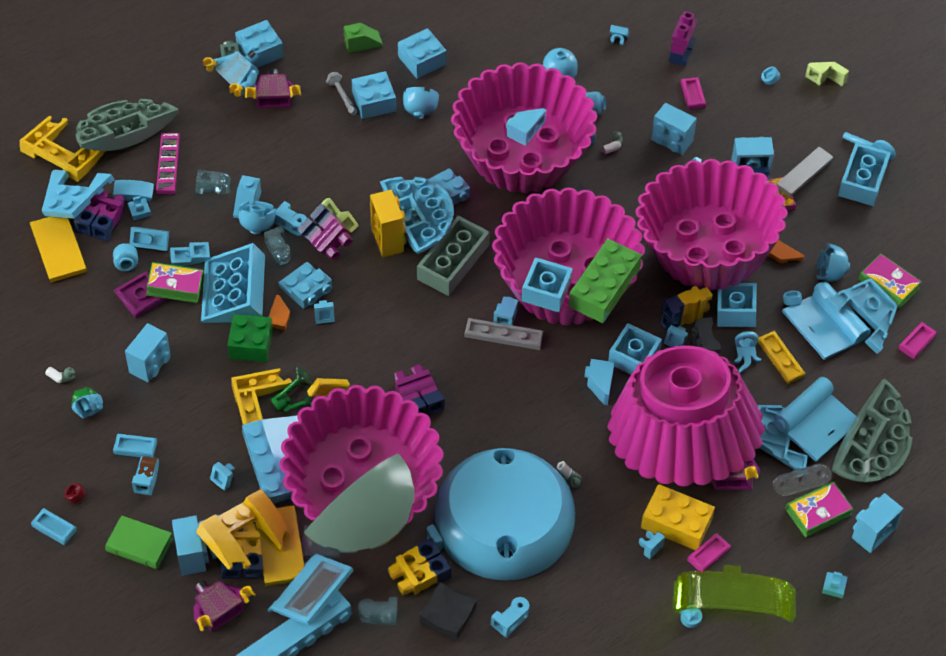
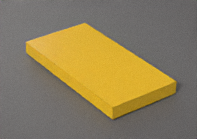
[30,217,87,283]
[256,506,305,586]

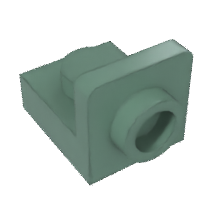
[220,41,239,57]

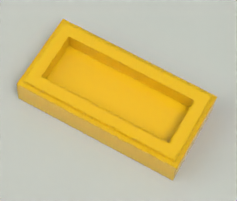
[307,378,350,397]

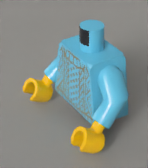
[203,50,259,97]

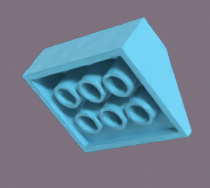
[201,243,265,323]
[242,416,298,504]

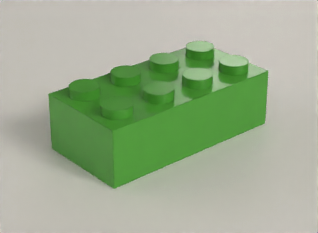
[568,238,642,323]

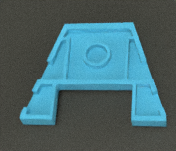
[42,170,114,219]
[824,278,898,354]
[758,405,808,474]

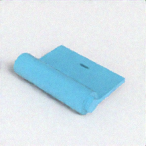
[782,282,871,360]
[774,377,856,462]

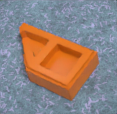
[768,240,805,263]
[269,295,291,330]

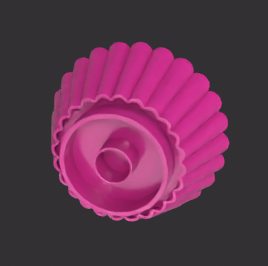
[451,62,597,193]
[635,159,788,291]
[492,188,645,325]
[607,346,765,486]
[280,385,444,524]

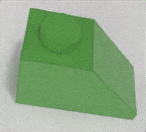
[344,23,383,53]

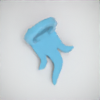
[734,332,762,374]

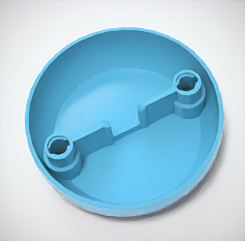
[434,448,575,581]

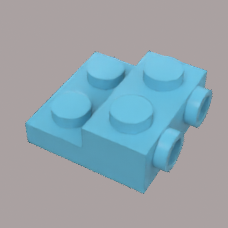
[428,168,470,205]
[278,262,332,309]

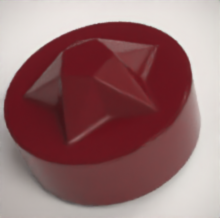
[64,483,86,503]

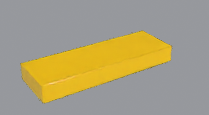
[758,331,806,384]

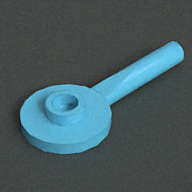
[843,132,896,162]

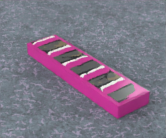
[156,133,180,194]

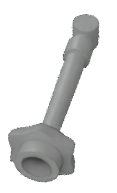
[326,72,357,115]

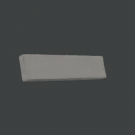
[776,147,833,198]
[464,318,544,350]

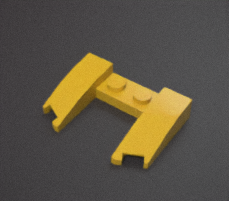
[20,116,105,182]
[231,368,297,425]
[196,489,290,570]

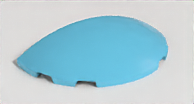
[380,177,454,254]

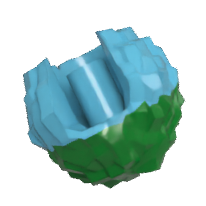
[71,387,103,418]

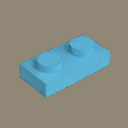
[130,227,169,251]

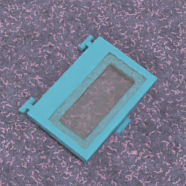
[268,553,354,626]

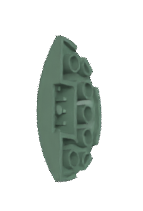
[75,99,179,151]
[832,379,912,483]
[304,453,415,553]

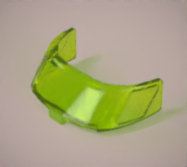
[673,564,796,622]

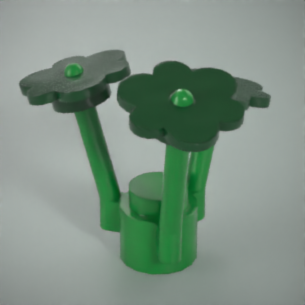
[271,366,313,413]

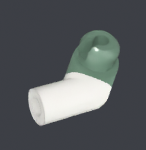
[602,131,623,154]
[45,367,75,383]
[557,461,582,488]

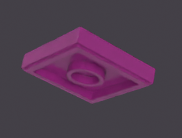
[115,271,168,318]

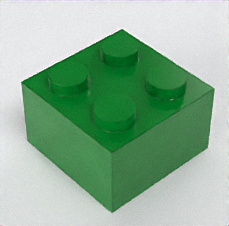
[227,314,273,362]

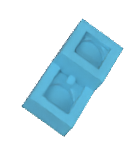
[112,180,154,202]
[170,242,210,267]

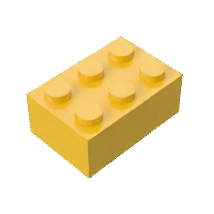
[370,189,406,258]
[641,484,715,550]

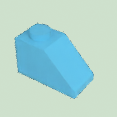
[506,108,546,146]
[233,175,261,218]
[584,359,614,405]

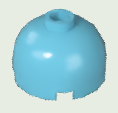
[543,48,578,78]
[403,87,439,119]
[238,201,276,234]
[816,243,850,282]

